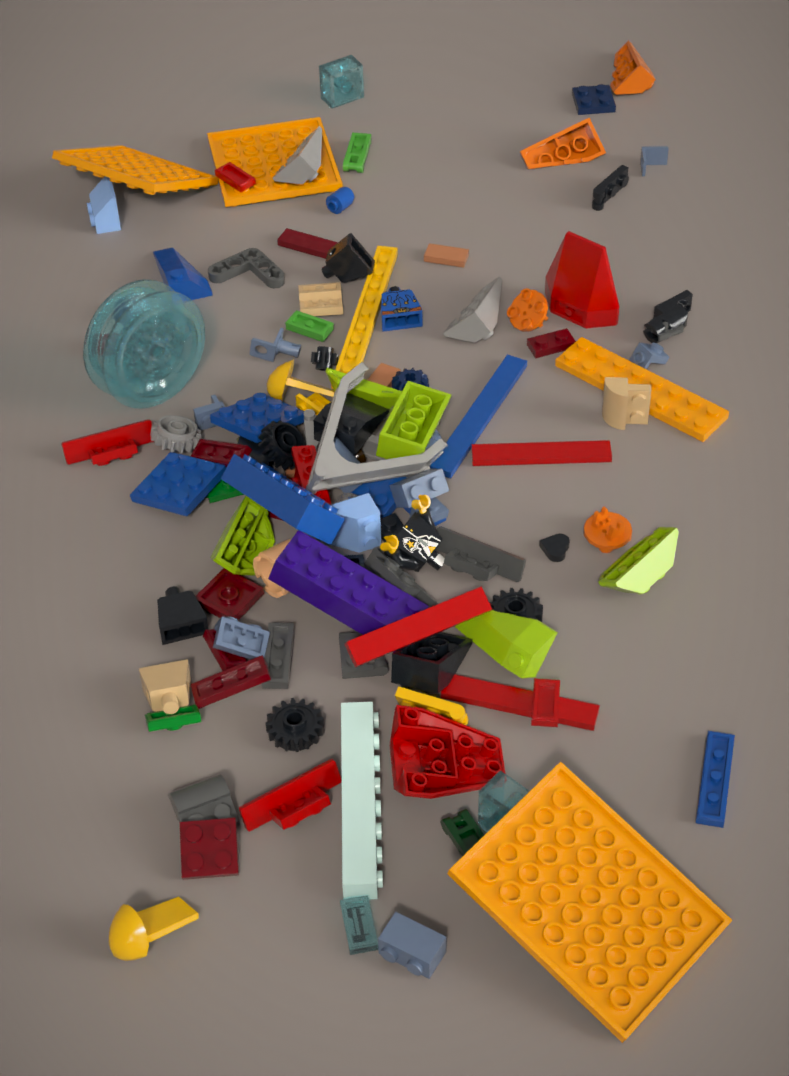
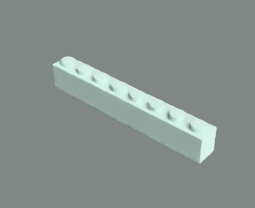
[341,702,383,900]

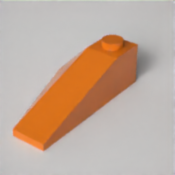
[610,40,656,95]
[520,117,606,169]

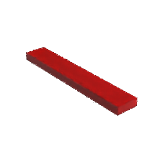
[471,440,612,466]
[345,586,492,668]
[440,674,600,731]

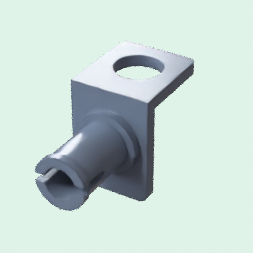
[250,328,301,362]

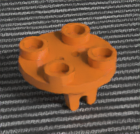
[507,288,548,332]
[583,507,632,553]

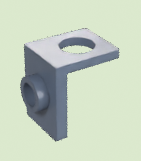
[640,146,669,176]

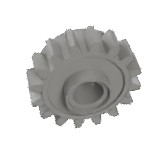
[150,415,202,453]

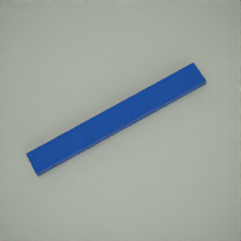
[430,354,527,479]

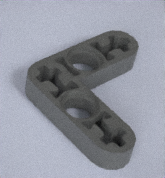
[208,248,285,289]

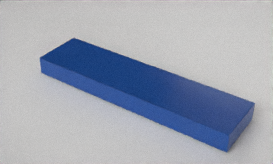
[696,731,735,828]

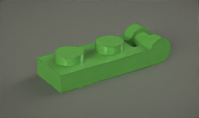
[343,132,372,173]

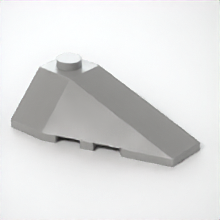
[272,126,322,184]
[443,276,502,343]

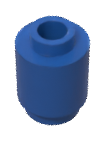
[326,187,354,214]

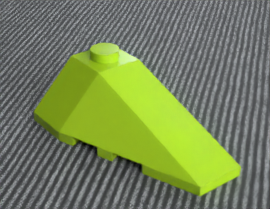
[454,610,558,679]

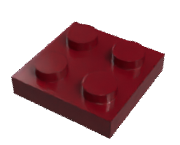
[195,568,264,620]
[179,818,239,880]

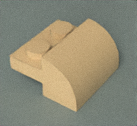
[602,377,651,430]

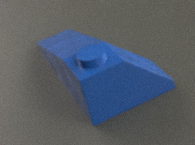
[153,247,213,304]

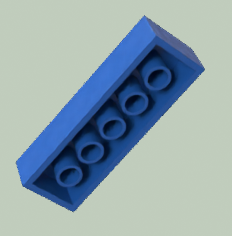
[221,454,345,545]

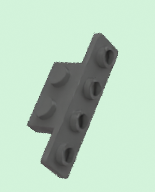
[436,526,526,582]
[364,548,438,608]

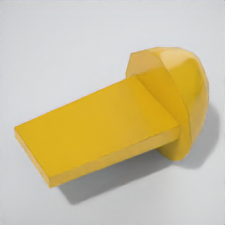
[266,359,335,401]
[109,897,199,961]

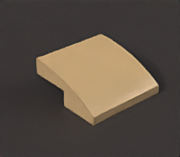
[298,282,343,316]

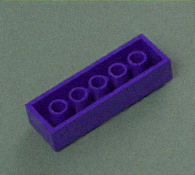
[268,530,429,653]

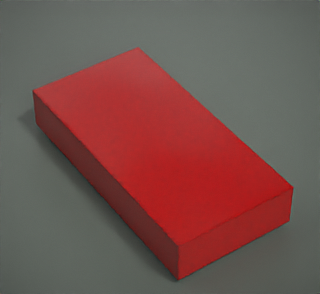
[215,162,256,192]
[531,678,560,727]

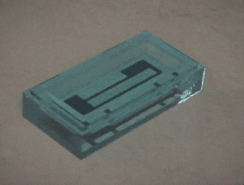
[340,895,378,955]

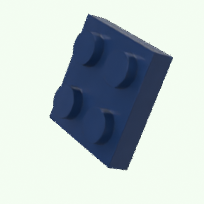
[572,84,616,115]

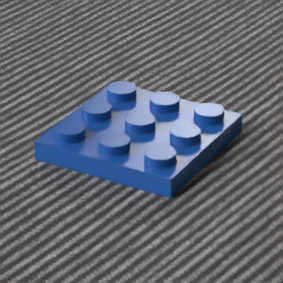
[210,393,304,443]
[130,452,226,516]

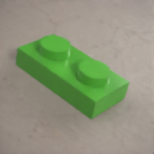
[285,310,334,342]

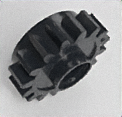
[258,420,306,471]
[489,588,543,622]
[266,698,324,752]

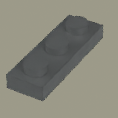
[262,623,294,689]

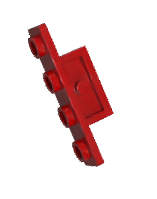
[61,419,154,466]
[291,445,331,505]
[239,759,342,832]

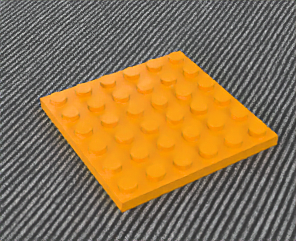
[207,117,343,207]
[52,145,218,195]

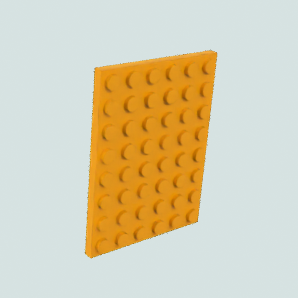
[447,762,732,1043]

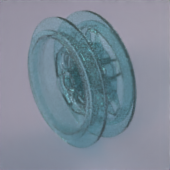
[83,279,205,409]

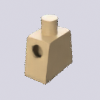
[139,659,192,714]

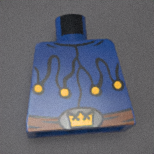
[381,286,423,332]

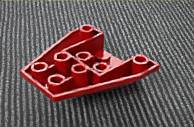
[545,231,620,329]
[389,705,507,799]

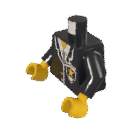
[380,495,445,572]

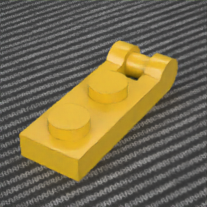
[395,686,469,725]

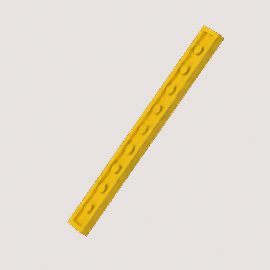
[331,245,398,389]

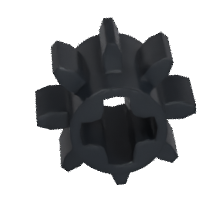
[311,346,338,371]

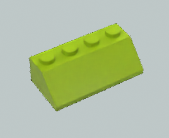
[376,381,452,459]

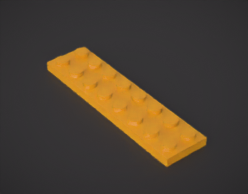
[555,337,729,442]

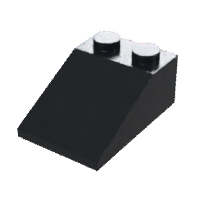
[313,393,389,456]
[391,632,473,694]

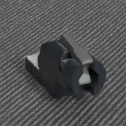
[643,290,693,343]

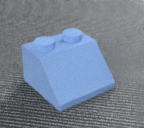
[87,176,121,234]
[331,493,381,553]

